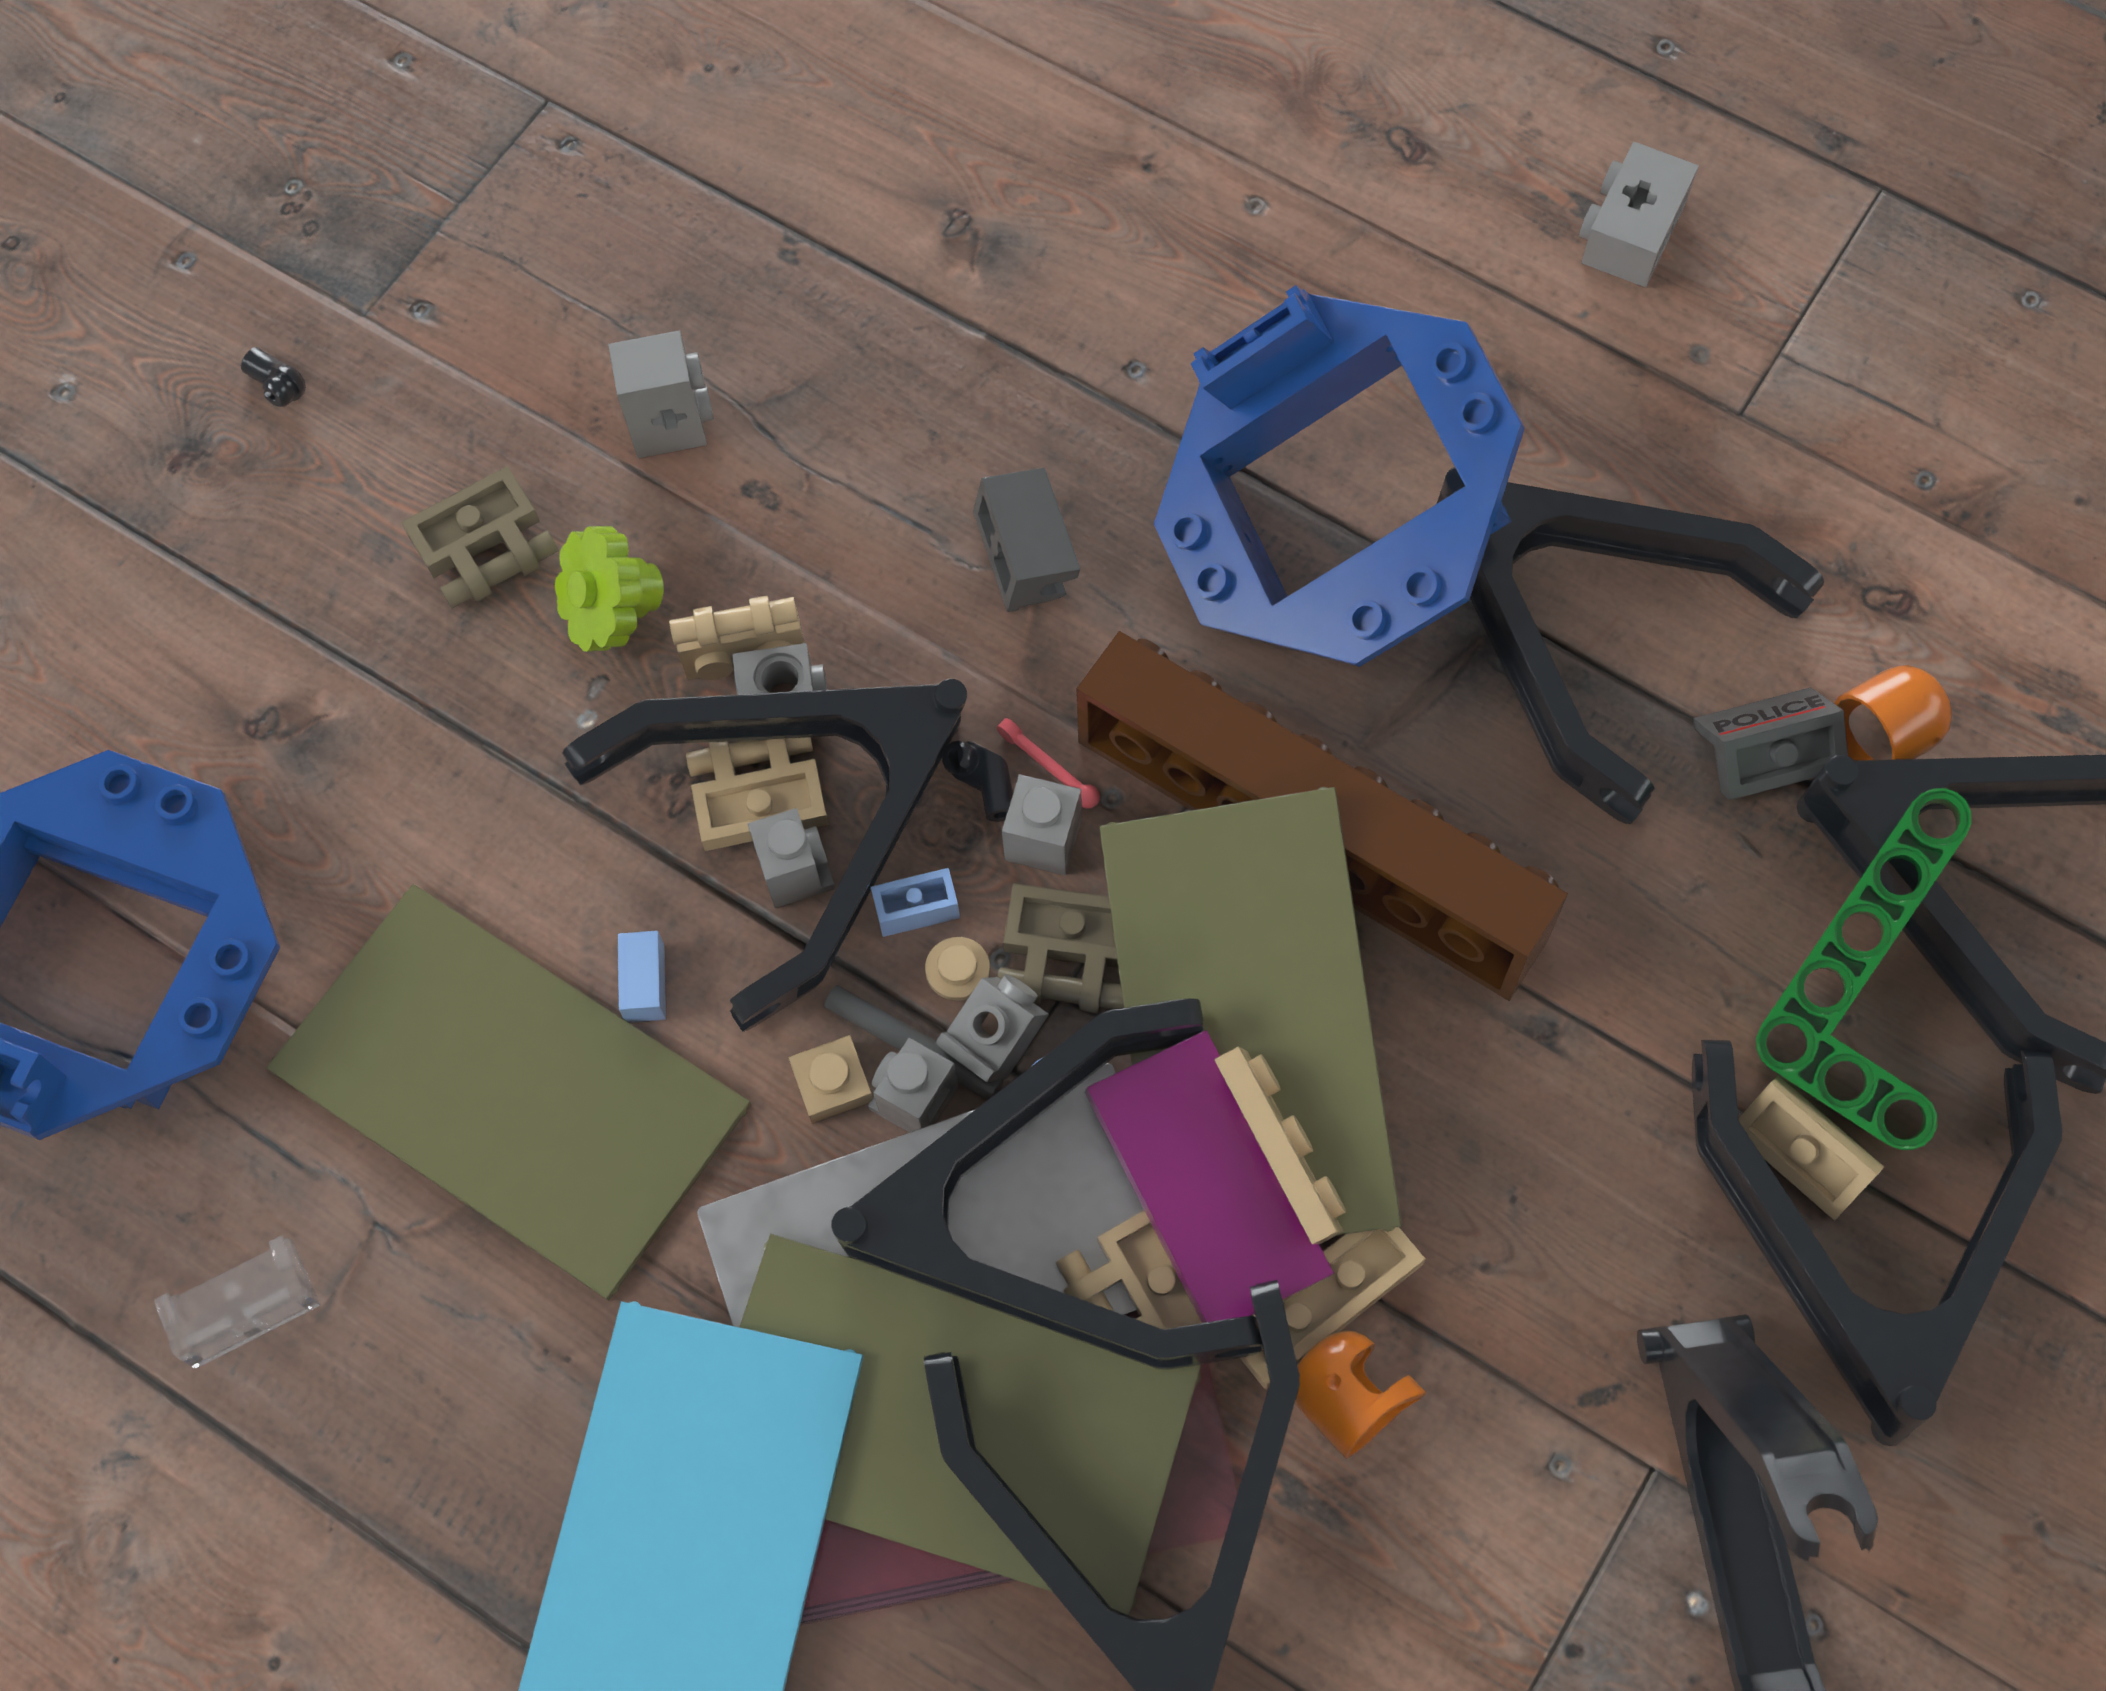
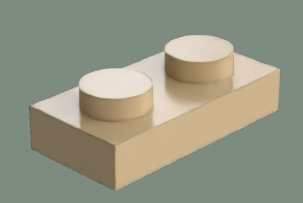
[1738,1075,1884,1221]

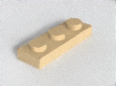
[1214,1046,1346,1245]
[1240,1227,1425,1390]

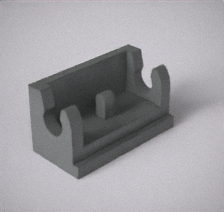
[973,468,1081,612]

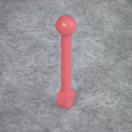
[996,718,1101,809]

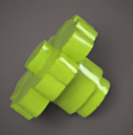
[555,526,664,652]

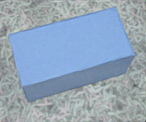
[871,868,960,937]
[618,930,666,1023]

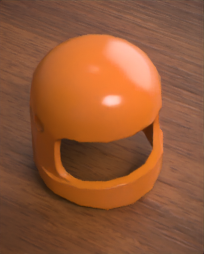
[1834,665,1952,761]
[1295,1331,1427,1459]

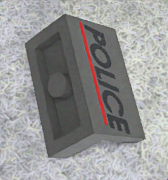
[1693,687,1848,800]

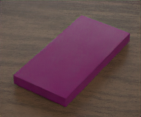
[1084,1030,1334,1323]

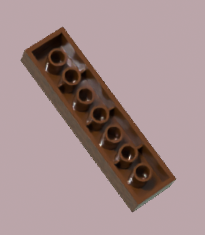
[1076,631,1568,1001]

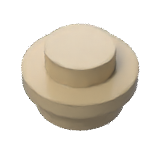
[925,937,990,1001]

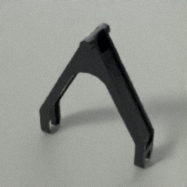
[1437,467,1824,824]
[562,679,967,1032]
[1797,755,2106,1094]
[831,998,1263,1370]
[1692,1040,2062,1446]
[924,1280,1300,1691]
[1637,1314,1878,1691]

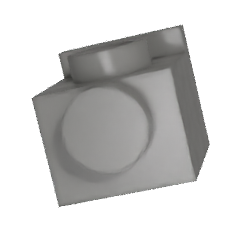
[747,808,835,908]
[935,974,1049,1082]
[868,1038,959,1133]

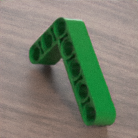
[1755,788,1972,1150]

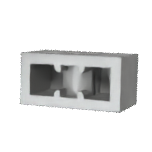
[1579,141,1699,288]
[608,330,714,458]

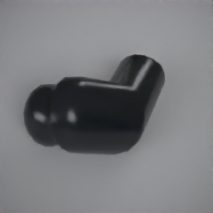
[241,347,306,407]
[942,740,1013,822]

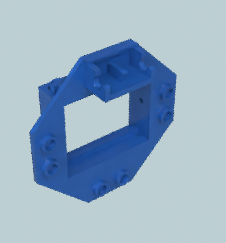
[1154,285,1525,667]
[0,750,280,1140]

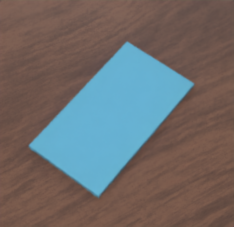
[518,1301,864,1691]

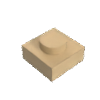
[788,1035,873,1123]

